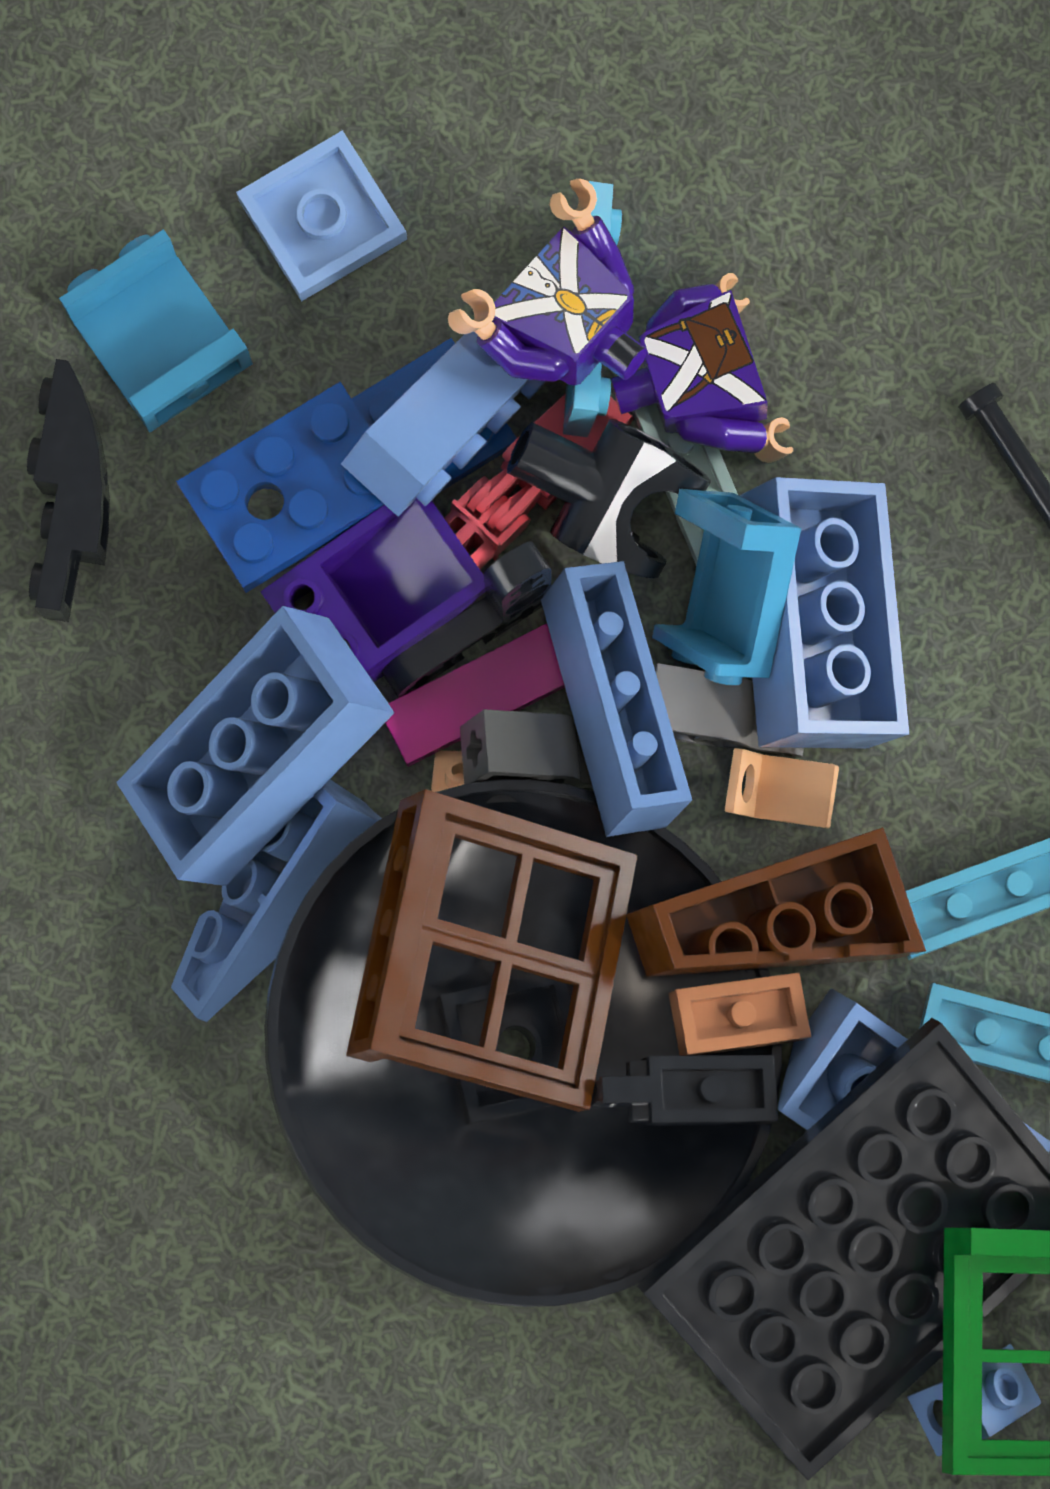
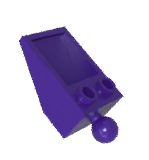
[260,498,485,682]

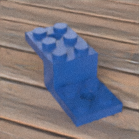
[176,338,517,593]

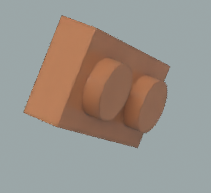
[669,972,811,1056]

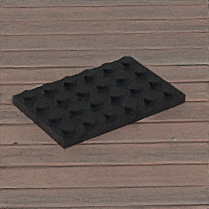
[637,1018,1050,1480]

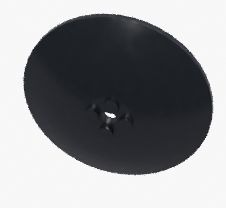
[264,779,782,1308]

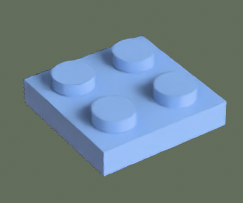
[236,130,407,302]

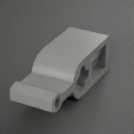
[654,663,804,758]

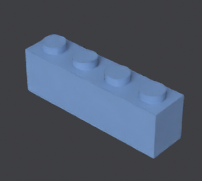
[341,332,546,517]
[541,561,692,837]

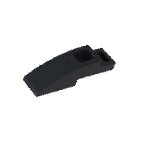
[27,359,110,622]

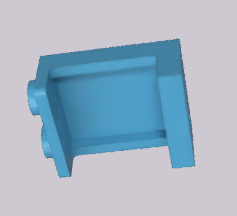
[652,489,801,685]

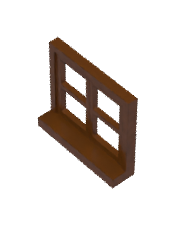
[346,789,638,1112]

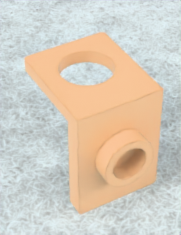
[725,748,839,828]

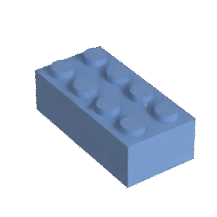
[740,477,909,749]
[116,606,395,886]

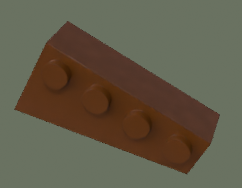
[626,827,926,977]

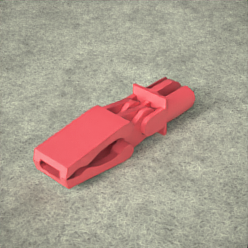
[444,394,634,569]

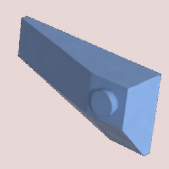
[171,779,382,1022]
[777,988,1050,1152]

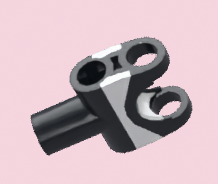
[507,419,711,579]

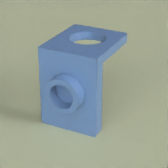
[907,1344,1041,1456]

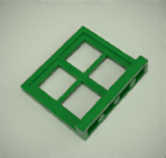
[942,1228,1050,1476]

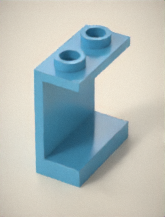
[59,229,253,433]

